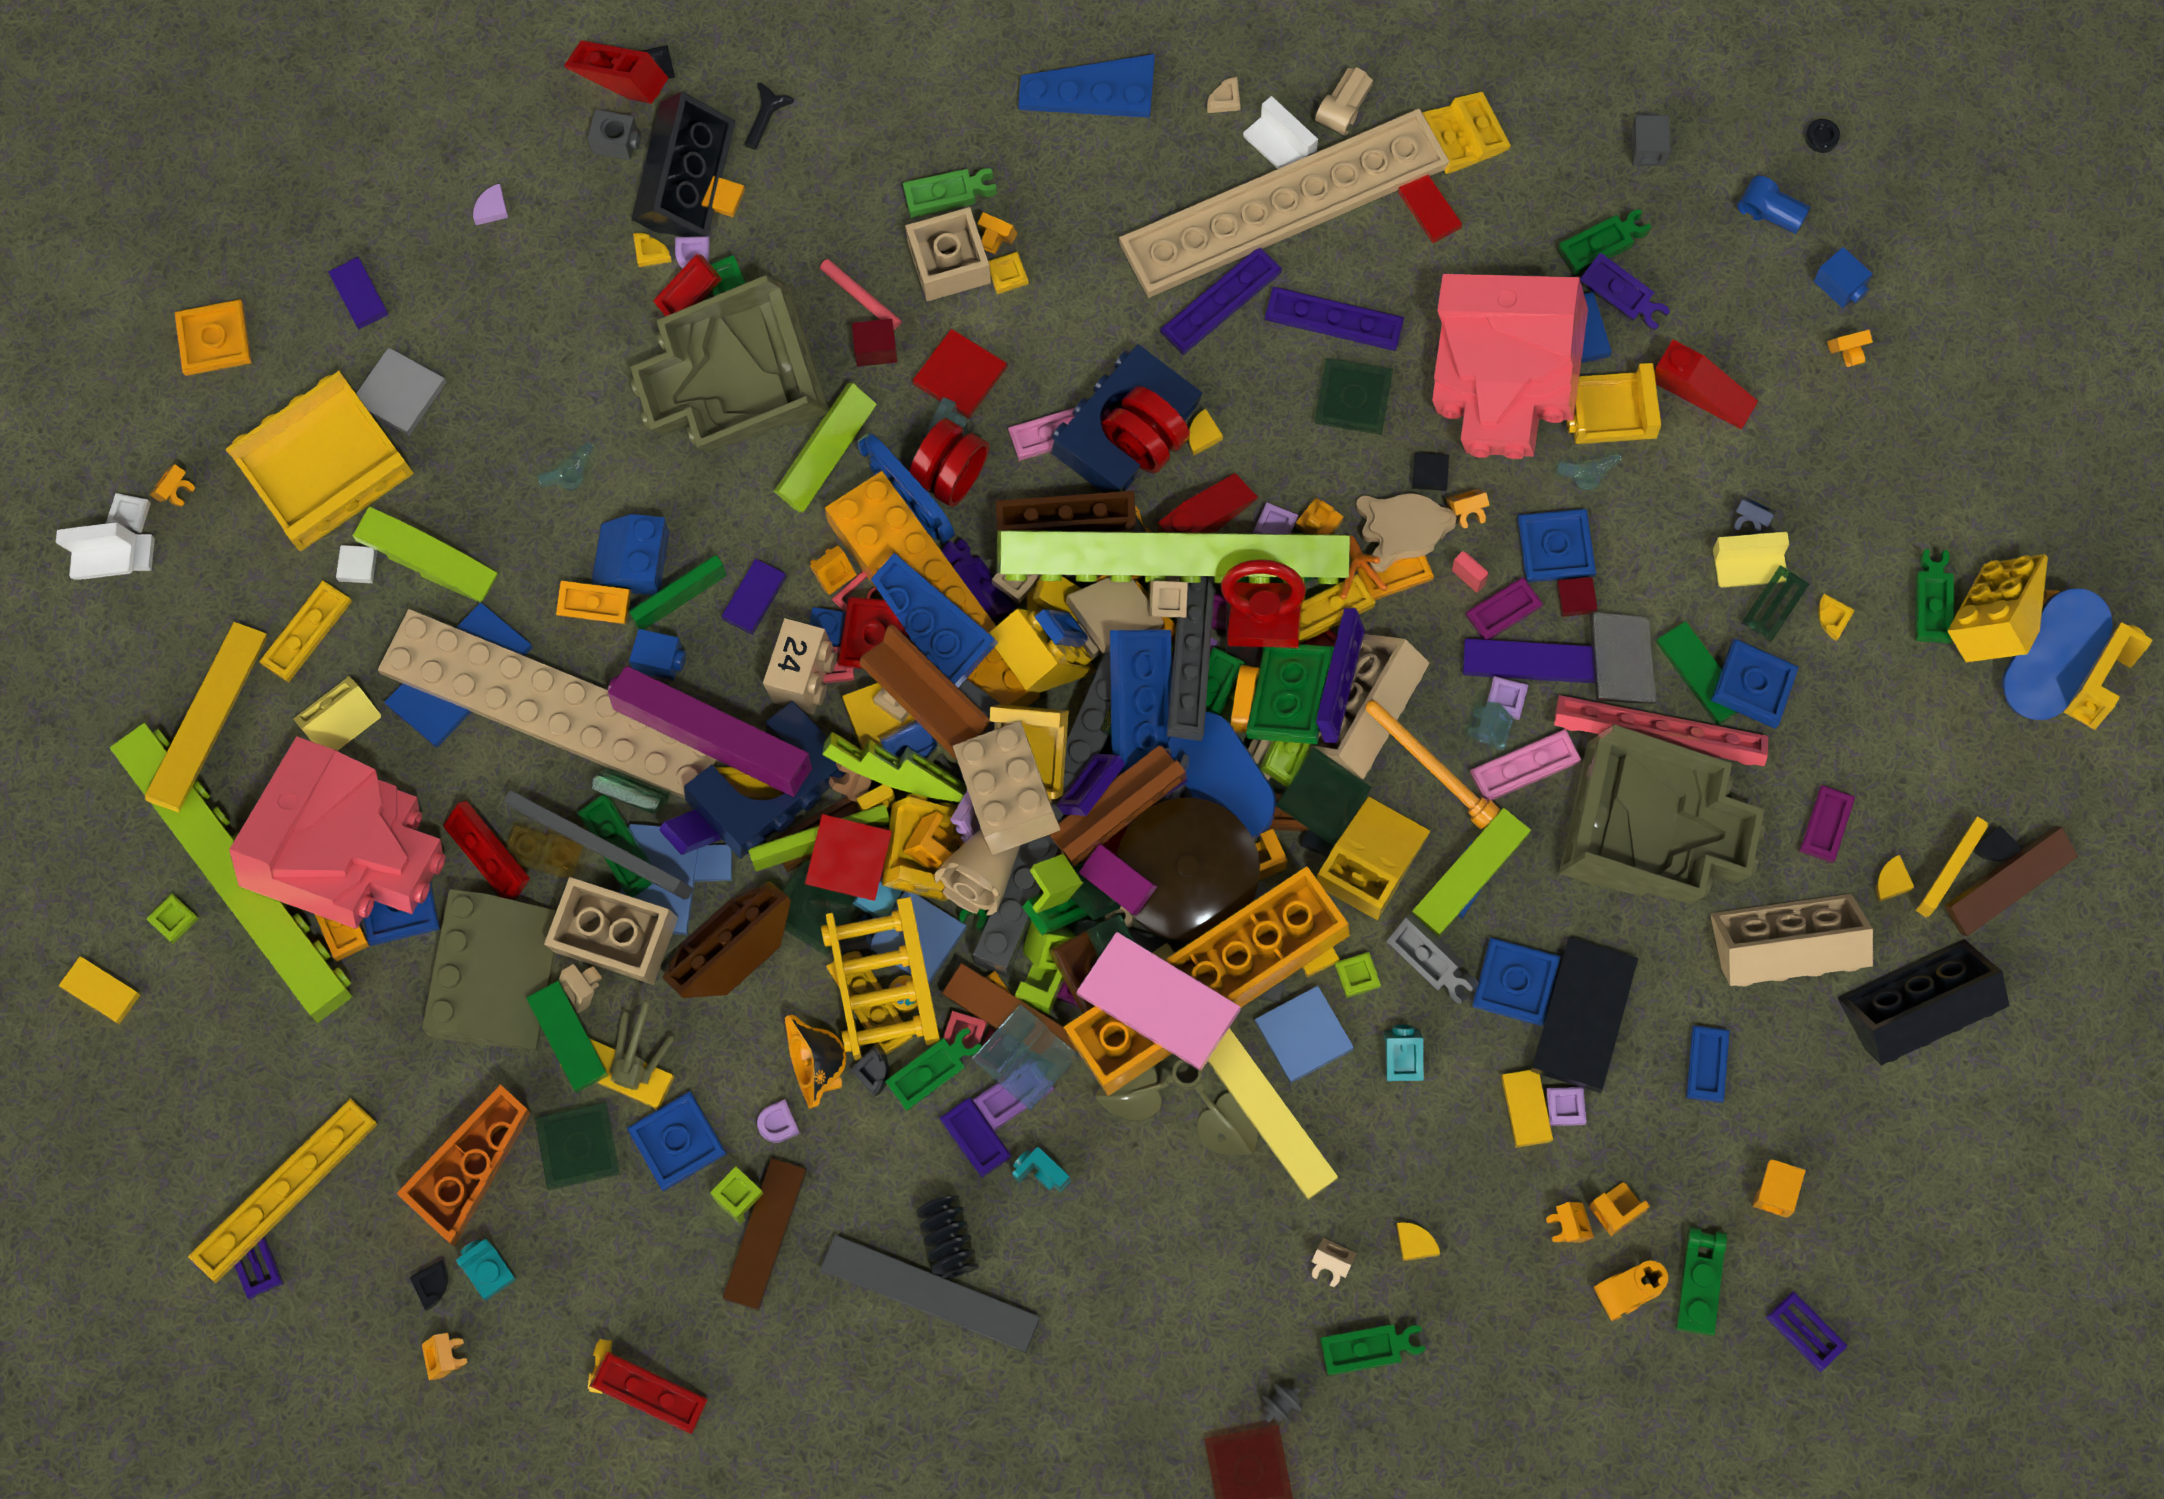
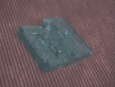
[972,1004,1078,1111]

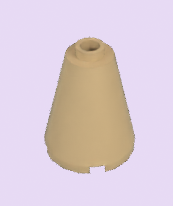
[935,828,1020,915]

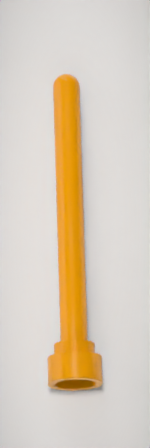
[1365,700,1500,829]

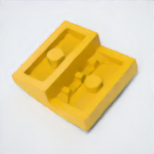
[1422,92,1511,174]

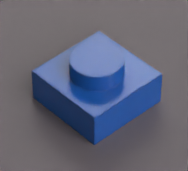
[809,607,846,647]

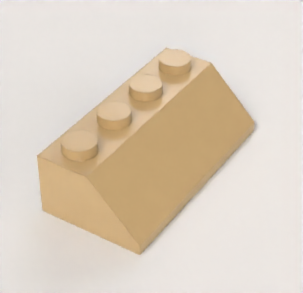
[1305,634,1430,780]
[1711,894,1873,986]

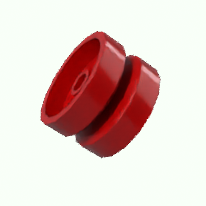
[1102,386,1190,474]
[909,418,989,508]

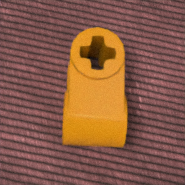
[1593,1260,1668,1321]

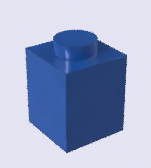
[1813,247,1873,308]
[629,629,686,681]

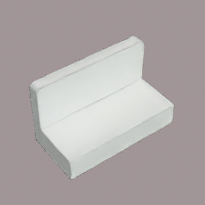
[1243,96,1318,169]
[56,522,136,580]

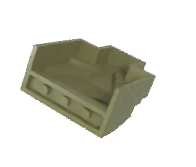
[630,275,830,452]
[1558,724,1766,904]

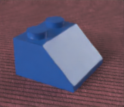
[591,514,670,595]

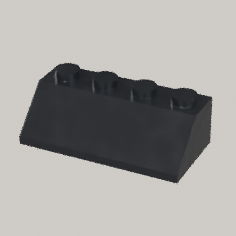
[631,92,736,237]
[1838,939,2010,1066]

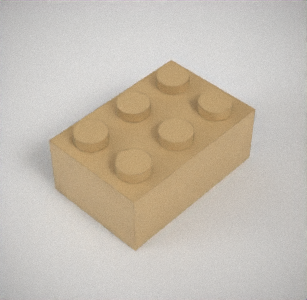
[953,721,1060,855]
[544,877,678,985]

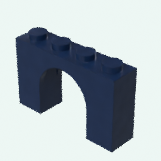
[1051,344,1203,493]
[684,701,846,859]

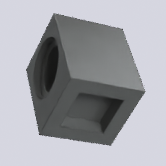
[587,109,641,160]
[1631,113,1670,166]

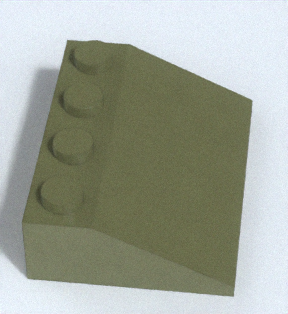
[422,889,556,1051]

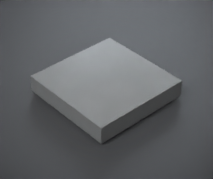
[356,347,446,436]

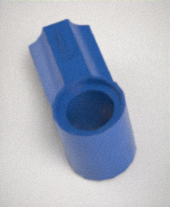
[1737,175,1811,234]

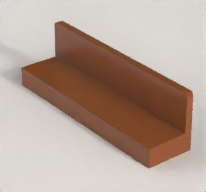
[859,624,989,760]
[1049,746,1187,866]

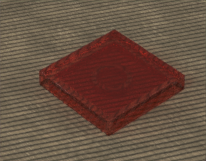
[1204,1425,1293,1499]

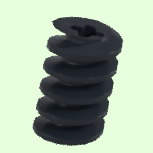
[916,1196,979,1278]

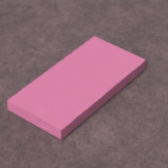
[1077,932,1241,1071]

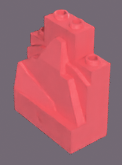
[1432,274,1588,459]
[229,736,445,929]

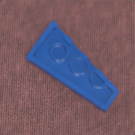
[1018,54,1155,118]
[871,553,998,688]

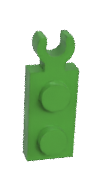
[903,168,997,218]

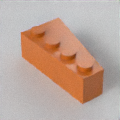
[396,1084,531,1247]

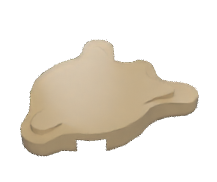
[1356,493,1456,573]

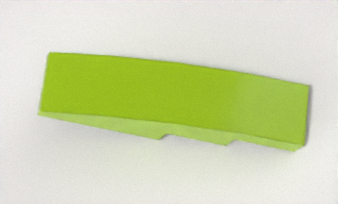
[352,506,498,603]
[822,732,966,802]

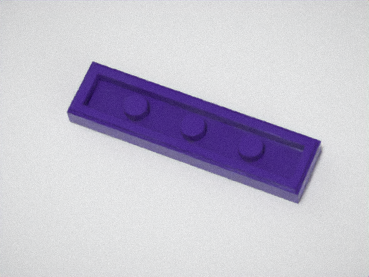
[1160,247,1282,355]
[1265,287,1404,351]
[1316,608,1365,743]
[1463,639,1605,684]

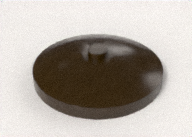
[1117,797,1260,942]

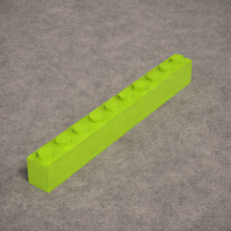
[997,530,1350,584]
[109,723,353,1023]

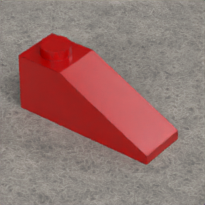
[564,40,669,104]
[1654,339,1758,430]
[1158,473,1258,533]

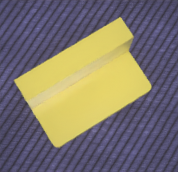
[1713,532,1789,588]
[293,676,381,751]

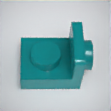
[1384,1024,1424,1081]
[1012,1147,1071,1193]
[456,1239,516,1301]

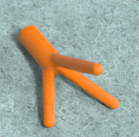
[1340,536,1387,599]

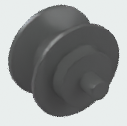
[1262,1384,1302,1424]

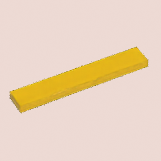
[145,622,267,813]
[188,1098,377,1284]

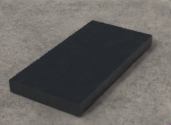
[1530,937,1638,1093]

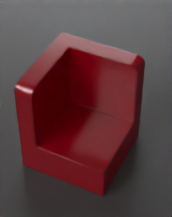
[852,319,898,367]

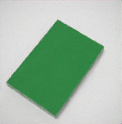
[1246,644,1334,744]

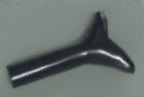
[744,83,794,150]

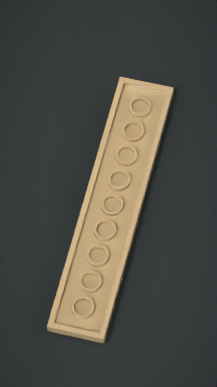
[1119,109,1449,298]
[378,609,718,799]

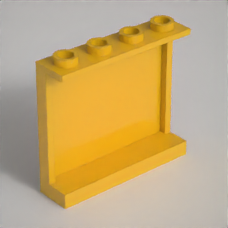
[226,371,414,552]

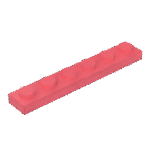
[1554,695,1768,767]

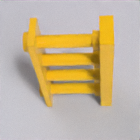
[821,897,940,1060]

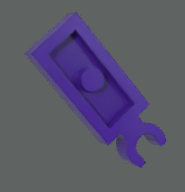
[1580,252,1670,330]
[941,539,1017,622]

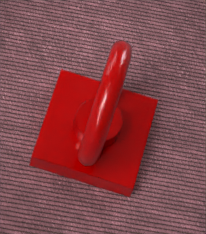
[1221,559,1306,648]

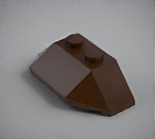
[996,491,1136,532]
[662,881,791,998]

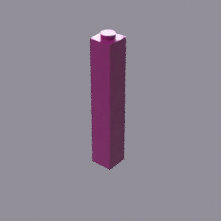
[607,666,812,797]

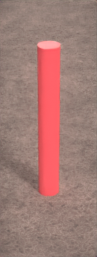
[820,259,902,330]

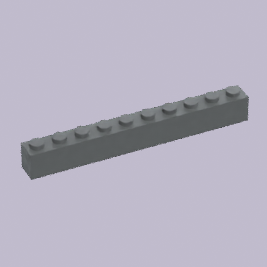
[973,651,1112,978]

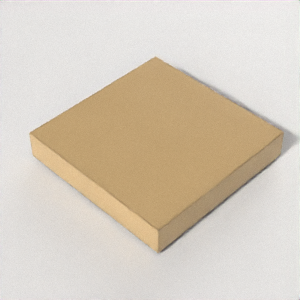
[1066,577,1164,654]

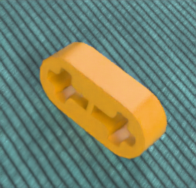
[1231,665,1260,733]

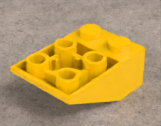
[1948,554,2048,662]
[988,608,1097,693]
[1317,796,1430,921]

